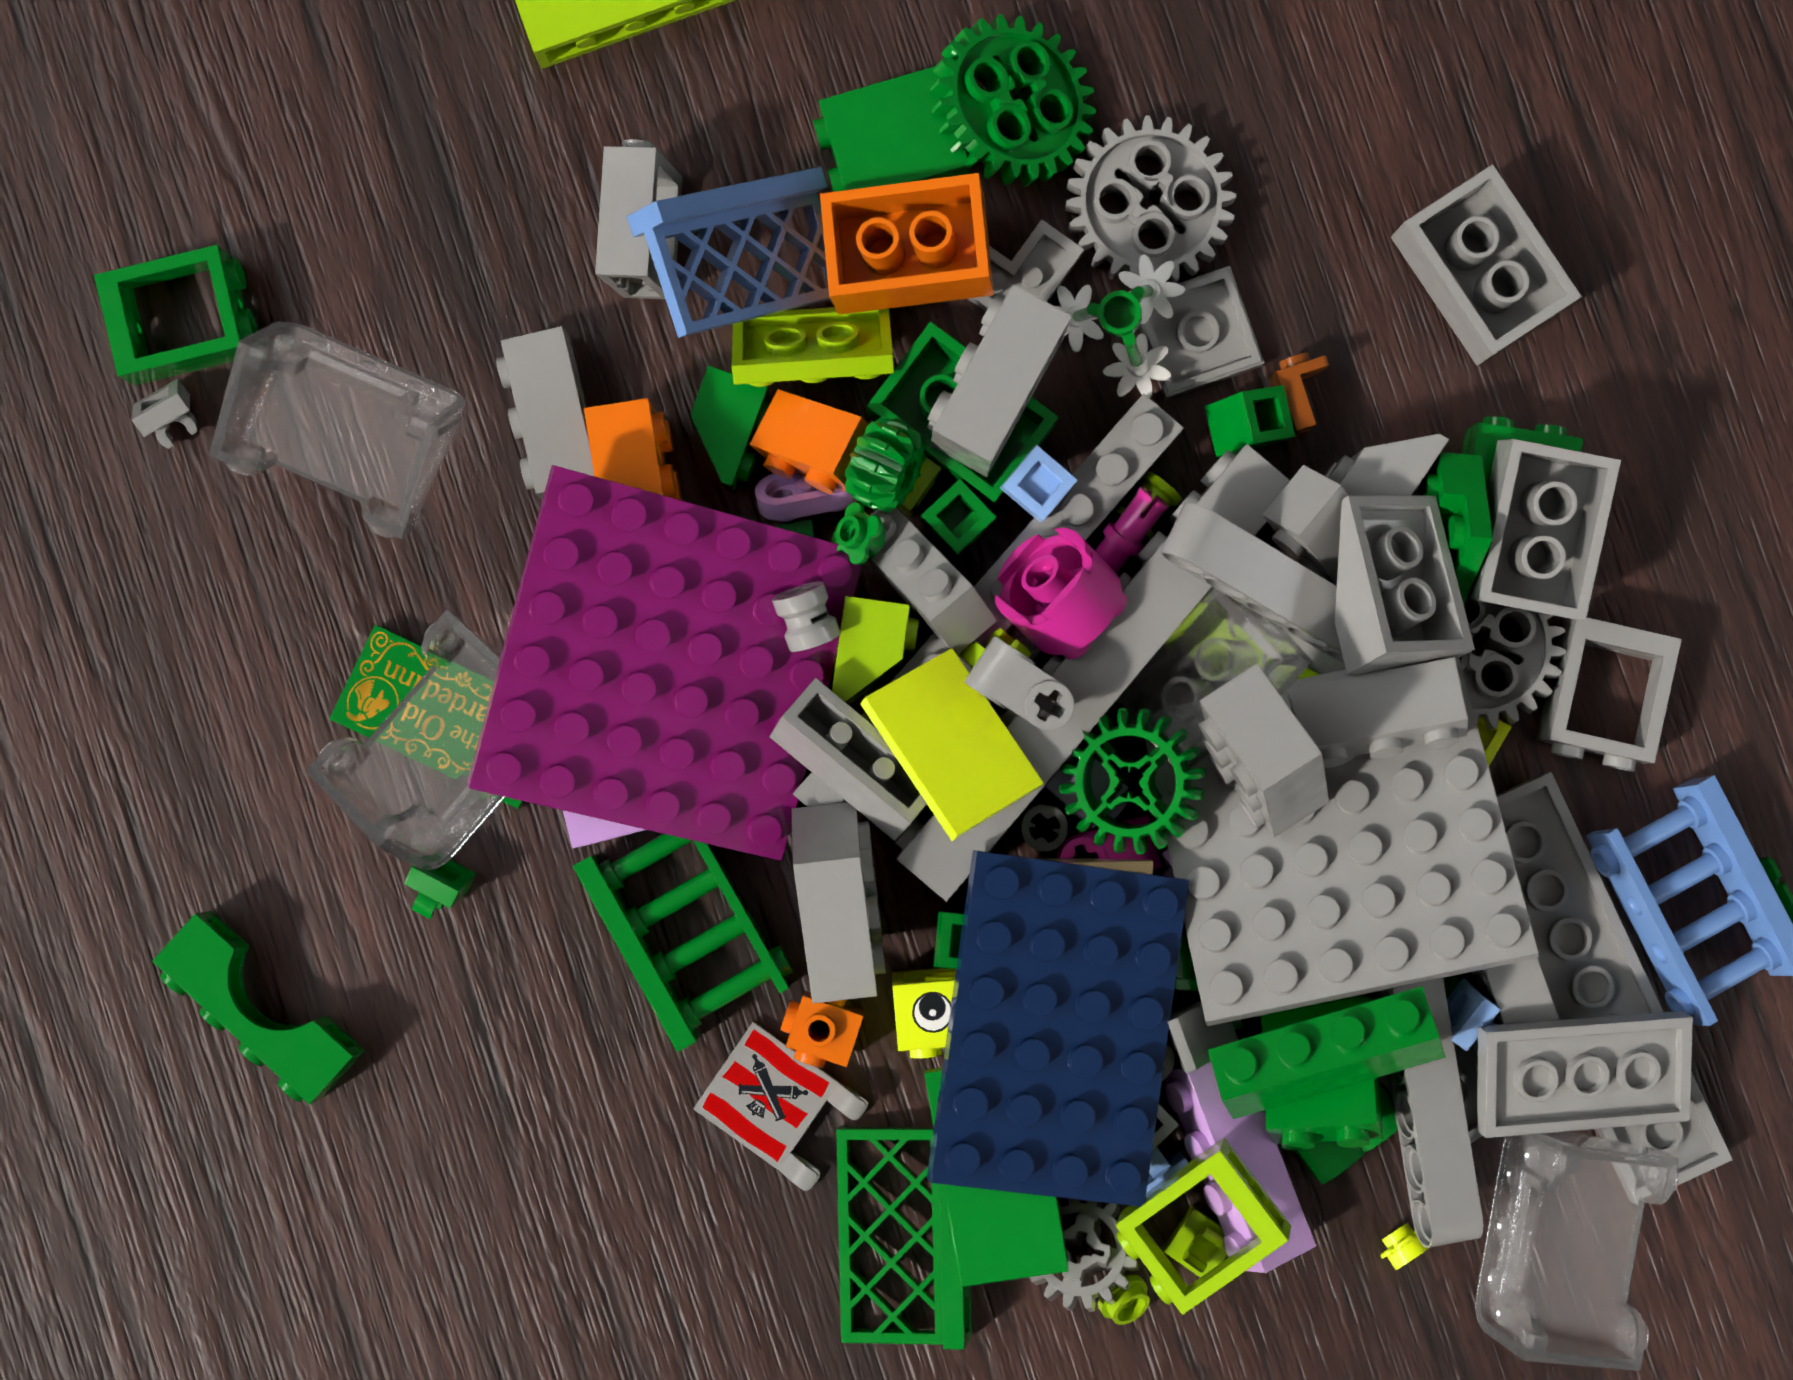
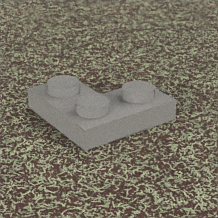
[969,220,1084,312]

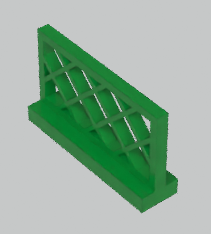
[836,1127,972,1350]

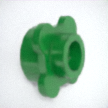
[832,502,885,565]

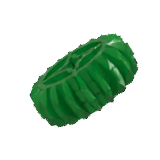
[1059,708,1207,854]

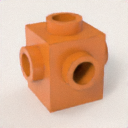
[780,991,865,1068]

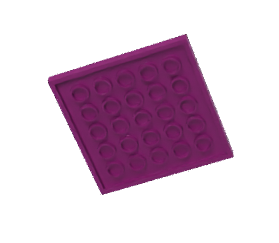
[467,465,862,861]

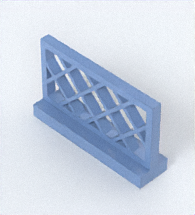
[626,167,830,338]

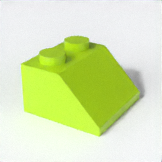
[832,596,919,705]

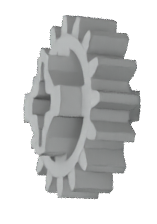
[1029,1198,1140,1312]

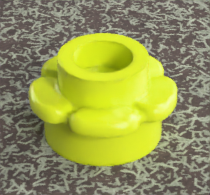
[1380,1222,1429,1270]

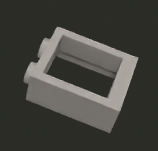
[595,139,682,299]
[1536,617,1682,772]

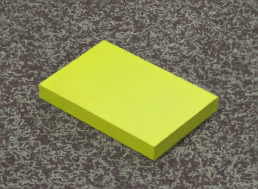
[860,648,1044,841]

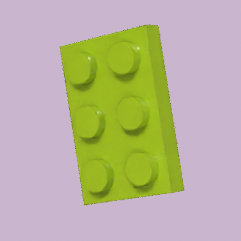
[732,307,894,387]

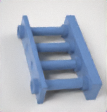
[1586,775,1793,1026]

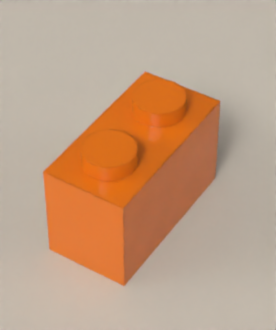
[750,389,869,494]

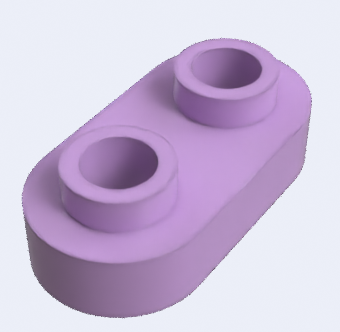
[755,473,857,522]

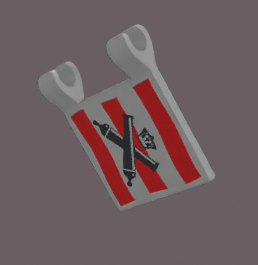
[693,1021,869,1191]

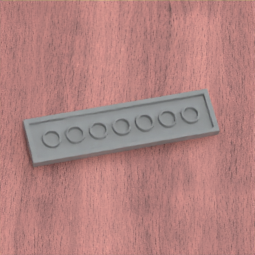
[1496,772,1733,1204]

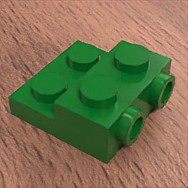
[1418,452,1493,605]

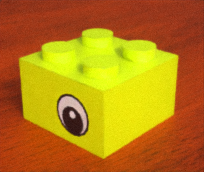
[892,968,956,1058]

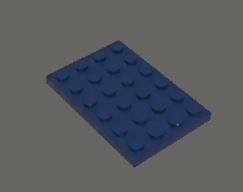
[927,850,1189,1206]

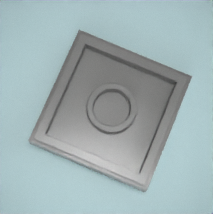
[1139,266,1265,400]

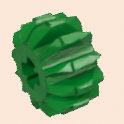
[845,416,926,513]

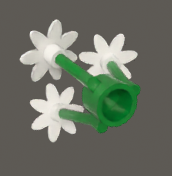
[1055,254,1186,398]

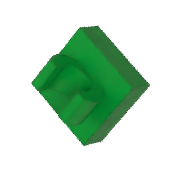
[404,849,477,919]

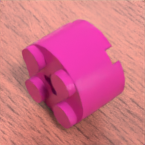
[995,528,1127,660]

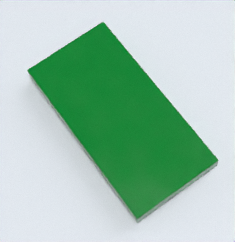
[924,1067,1069,1287]

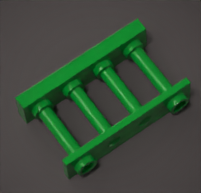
[572,834,794,1053]

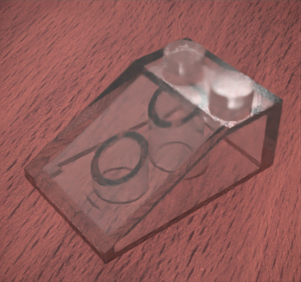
[1116,587,1313,769]

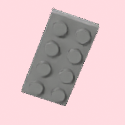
[1477,1011,1693,1138]

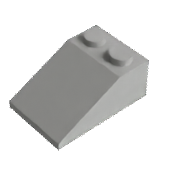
[1335,496,1475,674]

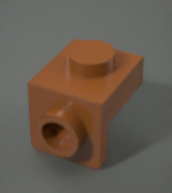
[1268,352,1329,436]

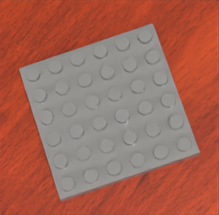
[1145,658,1539,1026]

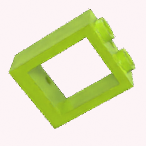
[1115,1137,1292,1315]

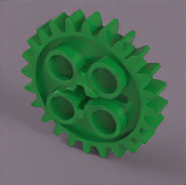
[930,14,1096,186]

